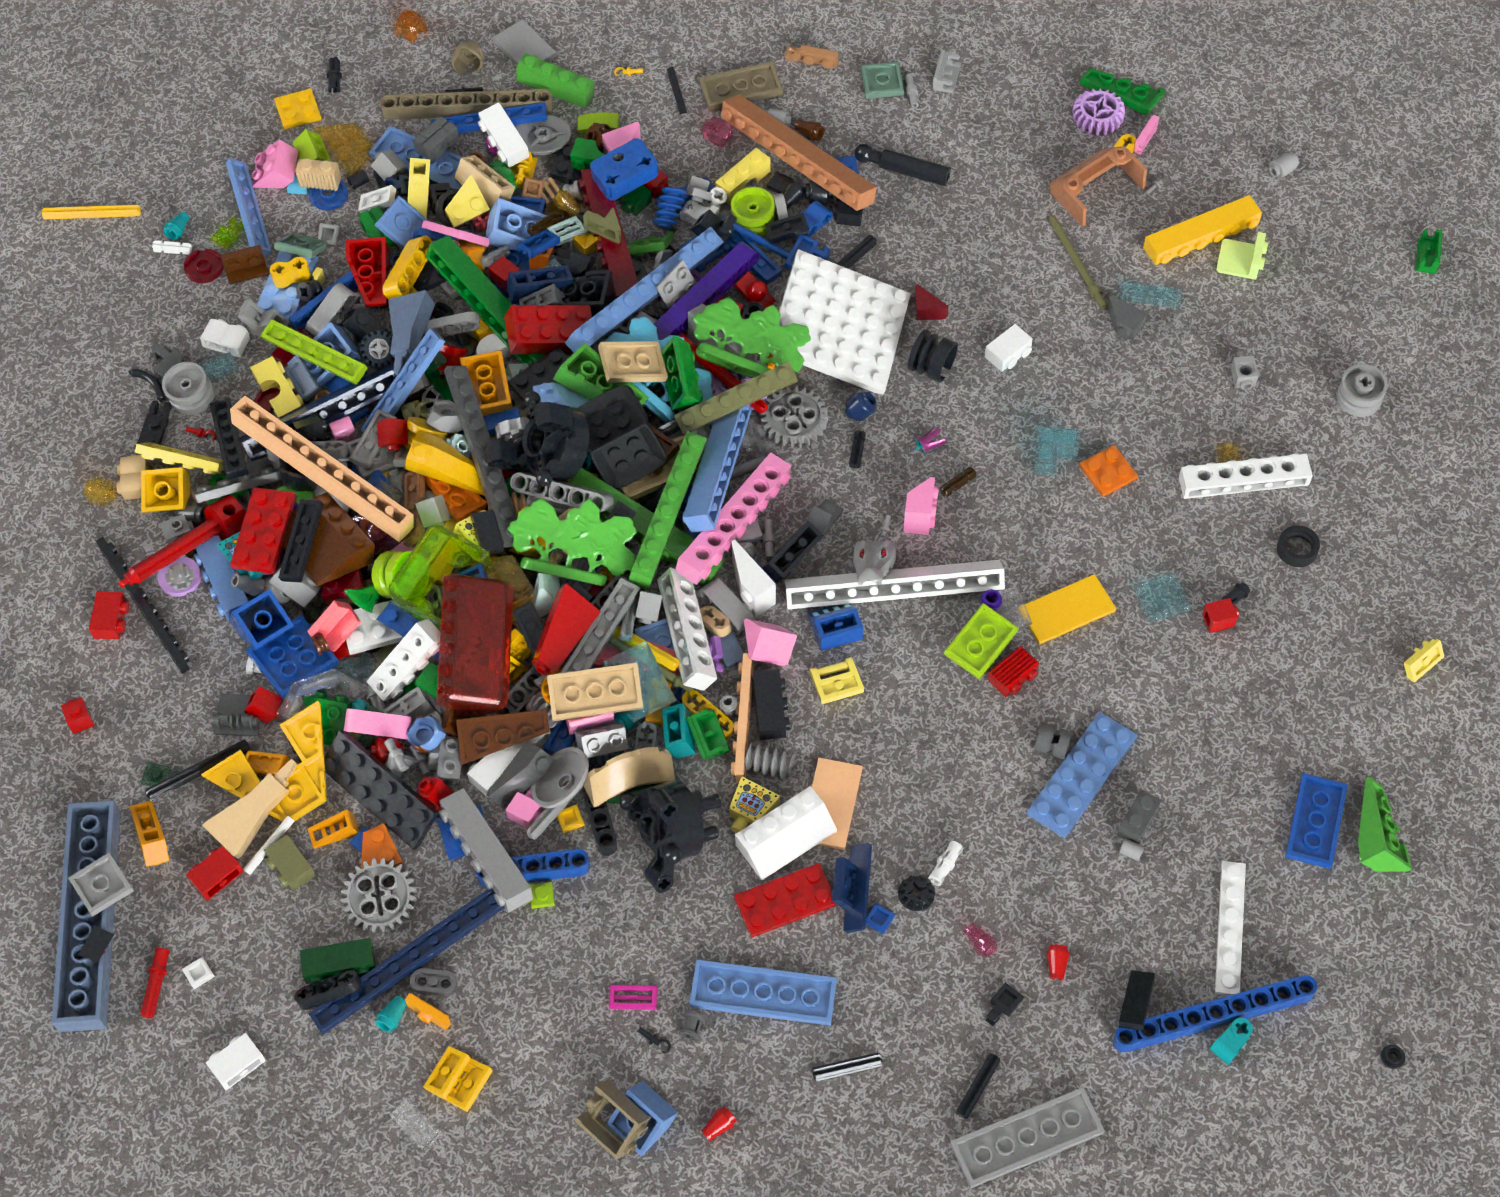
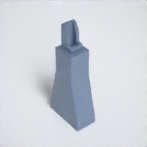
[388,290,435,376]

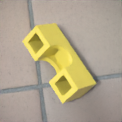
[716,148,771,206]
[250,356,304,418]

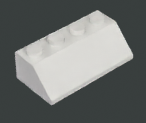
[735,786,837,880]

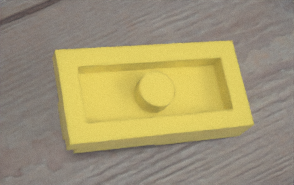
[1404,639,1444,682]

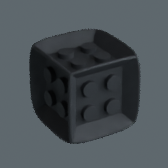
[577,385,667,489]

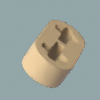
[700,605,731,637]

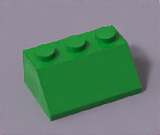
[661,336,703,412]

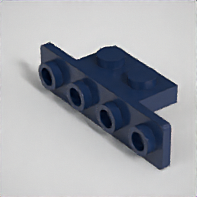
[832,843,872,933]

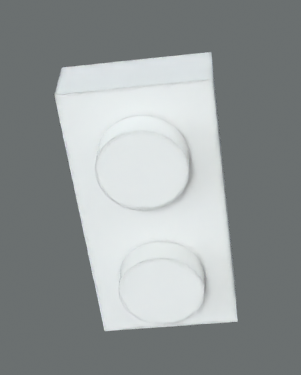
[358,185,396,213]

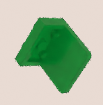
[302,690,355,746]

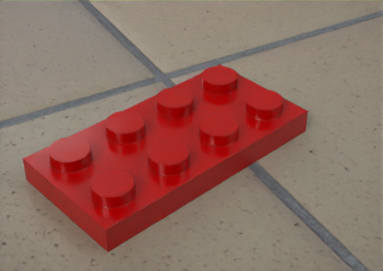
[230,488,297,574]
[734,863,837,938]

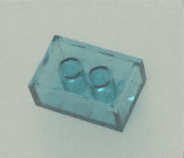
[602,641,677,723]

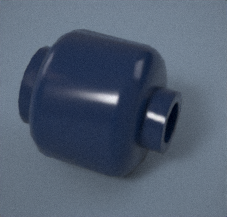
[845,390,877,421]

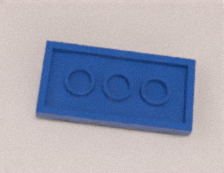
[1285,773,1348,869]

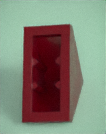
[914,284,949,320]

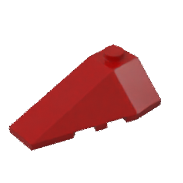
[345,237,390,307]

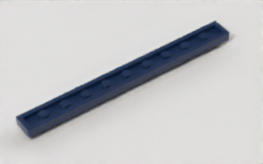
[309,889,505,1035]

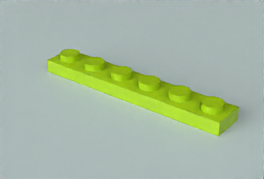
[260,319,368,385]

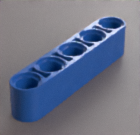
[475,849,590,887]

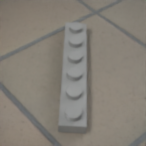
[561,578,640,673]

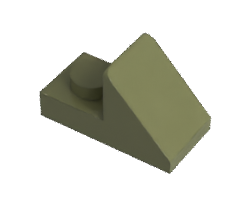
[583,208,621,244]

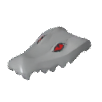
[853,540,896,585]

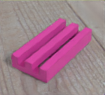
[609,985,658,1010]

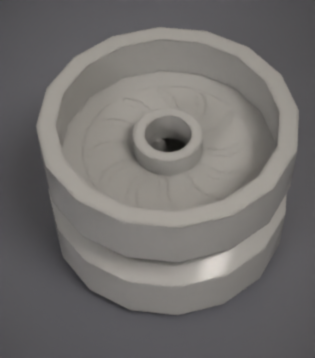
[162,362,215,415]
[1336,364,1388,417]

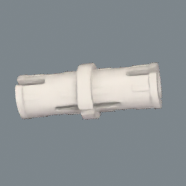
[928,841,963,886]

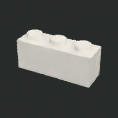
[478,102,529,167]

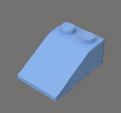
[485,198,547,250]
[533,382,590,408]

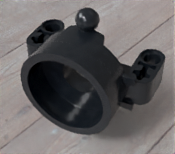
[485,391,589,487]

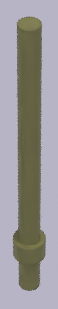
[1049,216,1108,310]

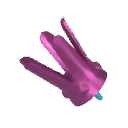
[915,425,946,454]

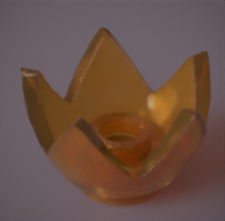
[394,10,428,43]

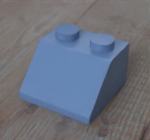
[607,1081,678,1157]

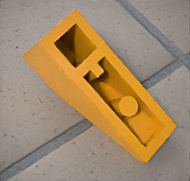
[129,801,169,867]

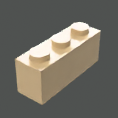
[454,155,515,208]

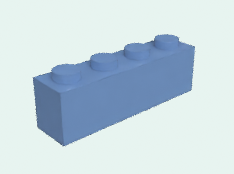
[193,535,248,622]

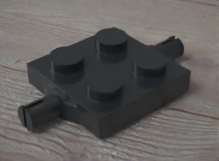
[550,145,581,193]

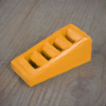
[307,809,359,849]

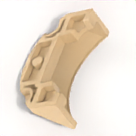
[583,747,675,807]

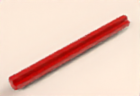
[679,334,768,414]

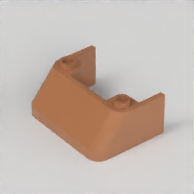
[1050,146,1147,227]

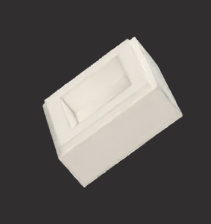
[182,957,215,989]

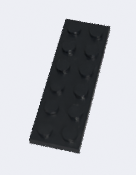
[324,730,439,850]

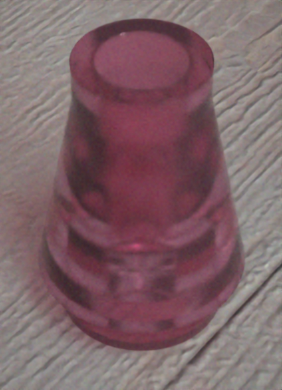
[964,923,997,958]

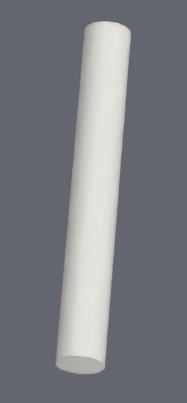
[243,816,295,875]

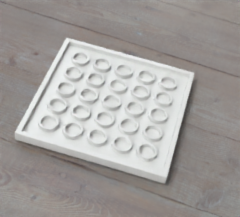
[779,249,911,394]

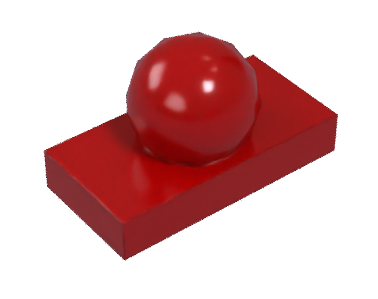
[733,271,776,310]

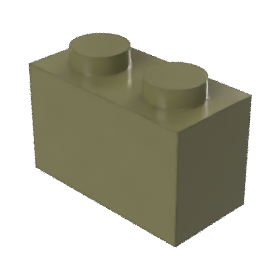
[264,835,316,892]

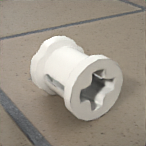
[704,187,727,209]

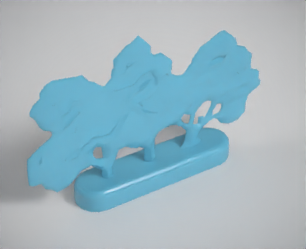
[605,317,713,423]

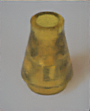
[552,188,582,216]

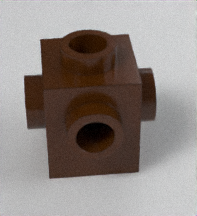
[583,123,612,154]

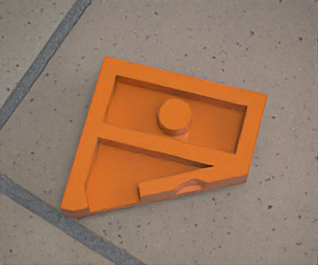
[361,823,403,869]

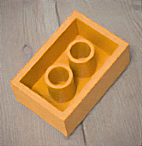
[460,350,513,416]

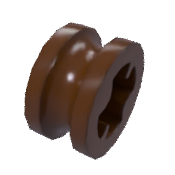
[311,633,330,656]

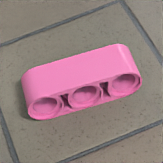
[344,708,412,739]

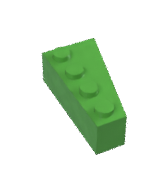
[553,343,649,407]

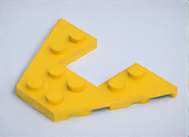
[201,701,327,822]

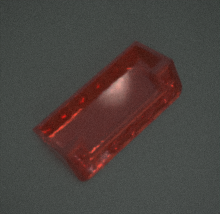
[436,574,513,717]

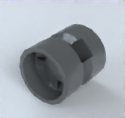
[1034,723,1073,760]

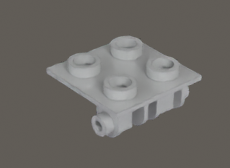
[656,260,696,310]

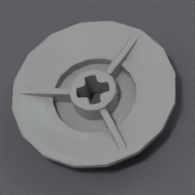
[516,115,572,155]

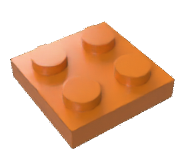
[1079,445,1138,497]

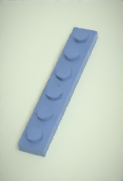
[226,158,272,256]
[361,328,446,433]

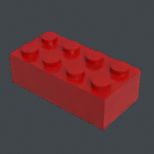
[504,305,592,354]

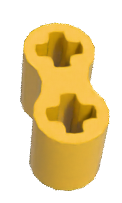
[270,257,311,288]

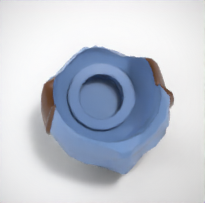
[407,714,446,753]

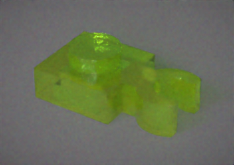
[210,217,244,250]

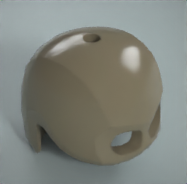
[451,41,484,74]

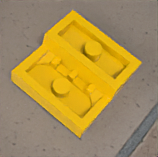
[493,629,532,684]
[423,1046,493,1112]

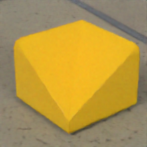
[572,233,598,255]

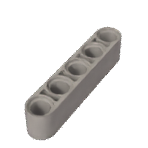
[510,472,614,512]

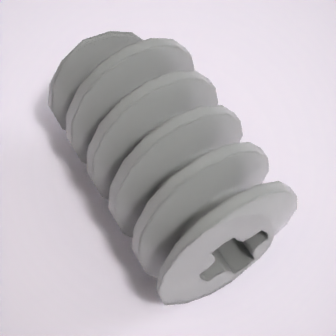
[745,742,795,780]

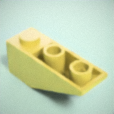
[408,158,430,219]

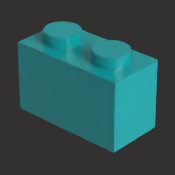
[662,703,696,759]

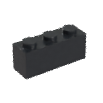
[762,521,824,584]
[753,669,790,740]

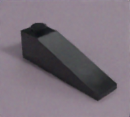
[559,270,615,317]

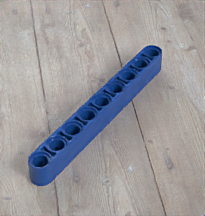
[1113,975,1318,1053]

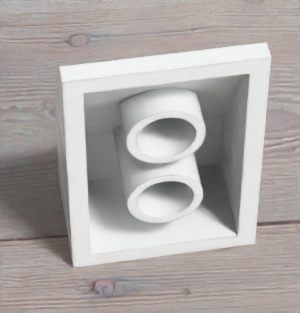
[731,540,776,618]

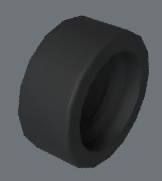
[435,189,470,229]
[1277,525,1320,567]

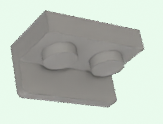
[434,736,461,782]

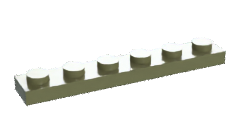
[674,361,798,436]

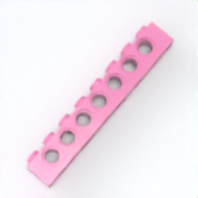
[675,452,792,585]

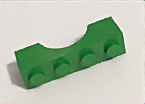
[570,138,653,170]

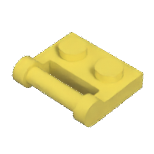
[809,657,864,704]

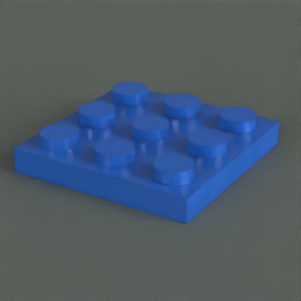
[246,615,339,700]

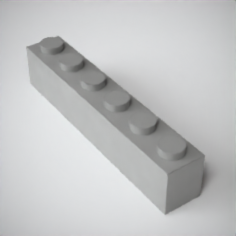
[439,788,533,913]

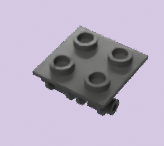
[212,694,261,736]

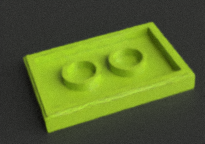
[944,603,1019,680]

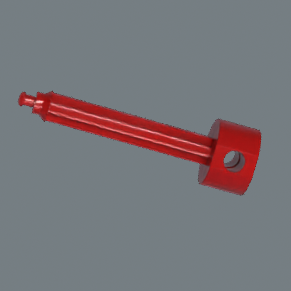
[118,495,246,588]

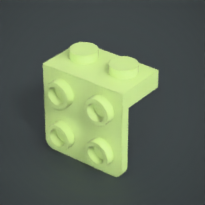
[1216,232,1268,280]

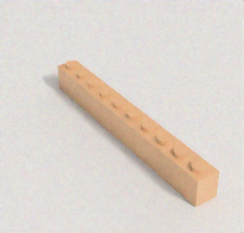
[230,396,414,542]

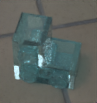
[1033,426,1080,476]

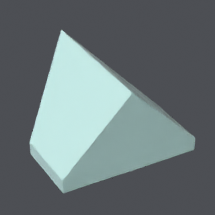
[531,573,560,618]

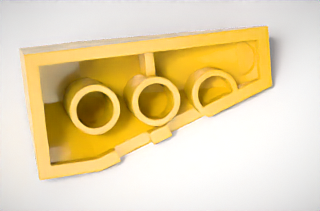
[405,430,485,496]

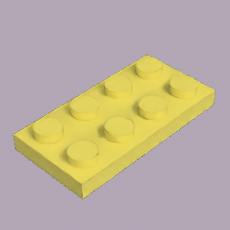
[135,442,225,475]

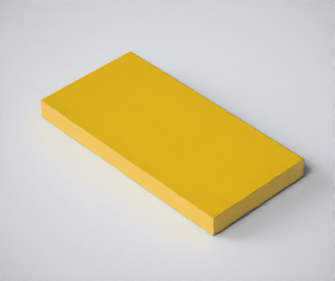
[1018,574,1116,645]

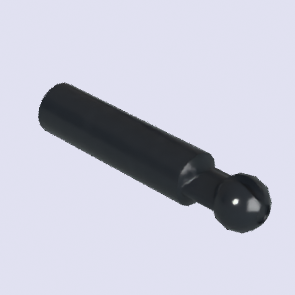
[854,144,951,186]

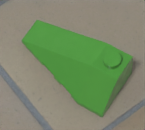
[1358,776,1412,872]

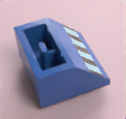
[807,603,863,651]

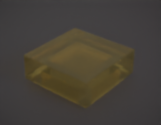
[1216,443,1240,463]

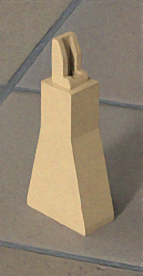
[202,759,297,859]

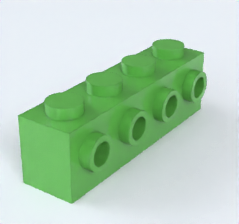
[517,53,595,108]

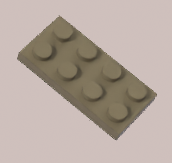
[699,62,783,111]

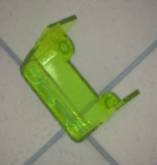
[389,525,493,636]

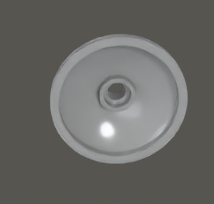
[531,747,589,808]

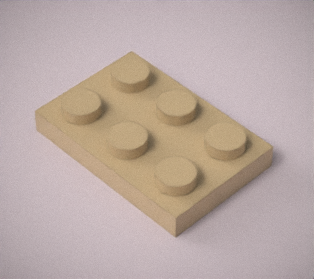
[598,341,668,383]

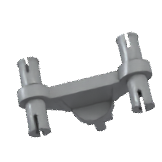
[384,738,432,778]

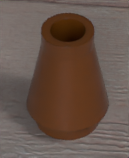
[795,119,825,142]

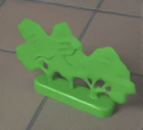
[692,298,811,378]
[507,498,637,586]

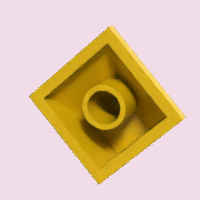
[141,467,191,513]

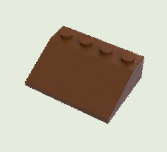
[282,492,375,587]

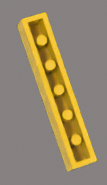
[1143,195,1262,265]

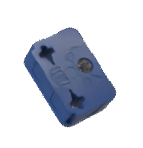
[590,138,658,200]

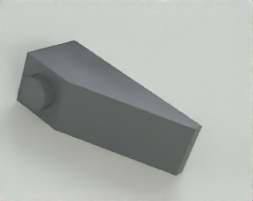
[486,741,555,808]

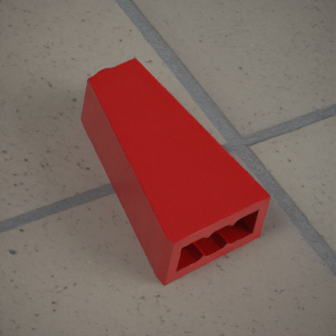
[531,583,601,676]

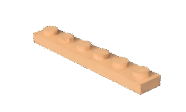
[731,653,754,783]

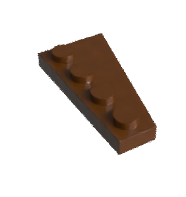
[456,710,549,765]

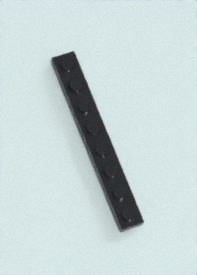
[96,537,190,674]

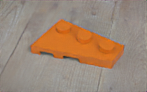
[425,476,487,523]

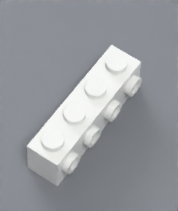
[367,619,446,701]

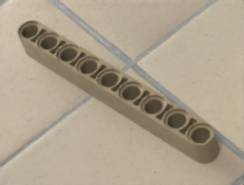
[380,89,553,120]

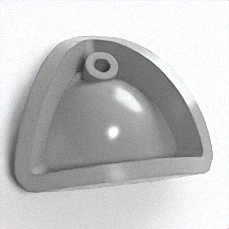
[425,400,463,433]

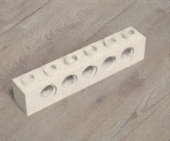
[1179,454,1313,499]
[657,567,717,691]

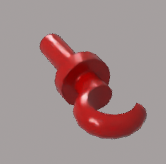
[186,426,217,441]

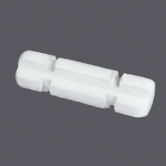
[152,240,192,255]

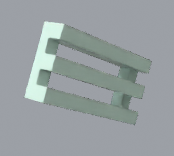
[547,216,588,246]

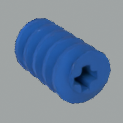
[652,187,687,231]

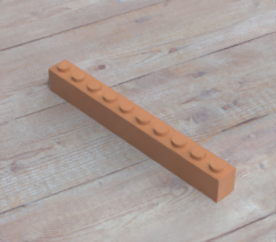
[721,94,877,211]

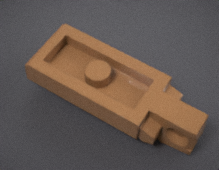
[785,45,839,68]

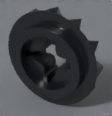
[898,875,935,911]

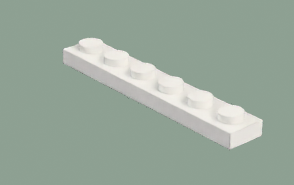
[1215,861,1246,996]

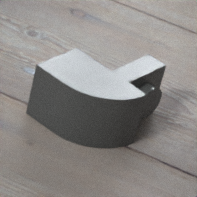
[150,342,184,383]

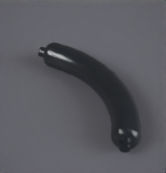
[129,369,165,402]

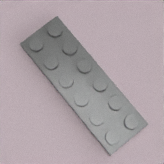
[950,1087,1105,1189]

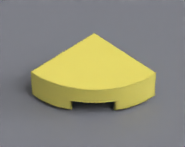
[312,267,326,286]

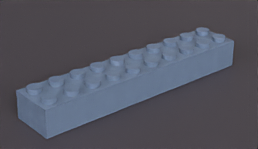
[52,801,121,1032]

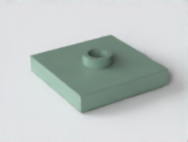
[861,62,904,99]
[274,233,328,258]

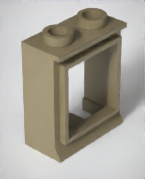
[575,1079,651,1160]

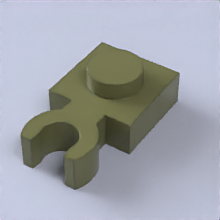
[400,399,430,420]

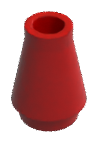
[1046,944,1070,980]
[701,1106,738,1142]

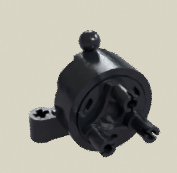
[619,780,722,893]

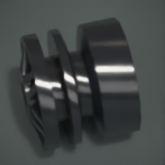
[907,329,958,383]

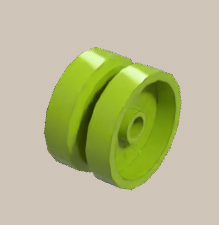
[731,187,775,237]
[372,551,429,599]

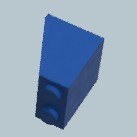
[229,589,294,650]

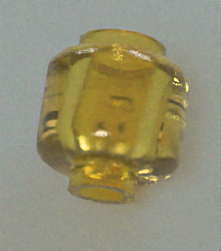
[83,476,117,506]

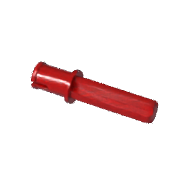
[140,948,170,1018]

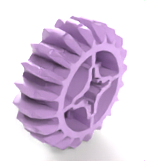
[1072,88,1125,136]

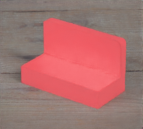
[308,600,361,652]

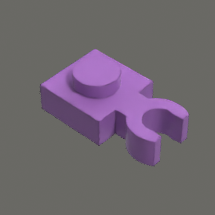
[708,636,723,673]

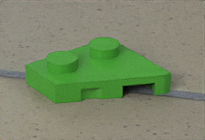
[627,231,674,256]

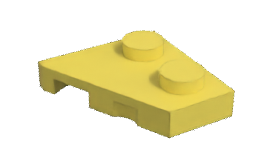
[445,175,490,228]

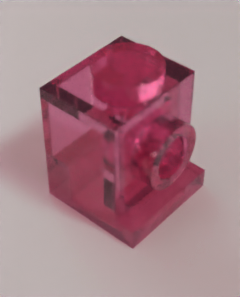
[702,116,733,150]

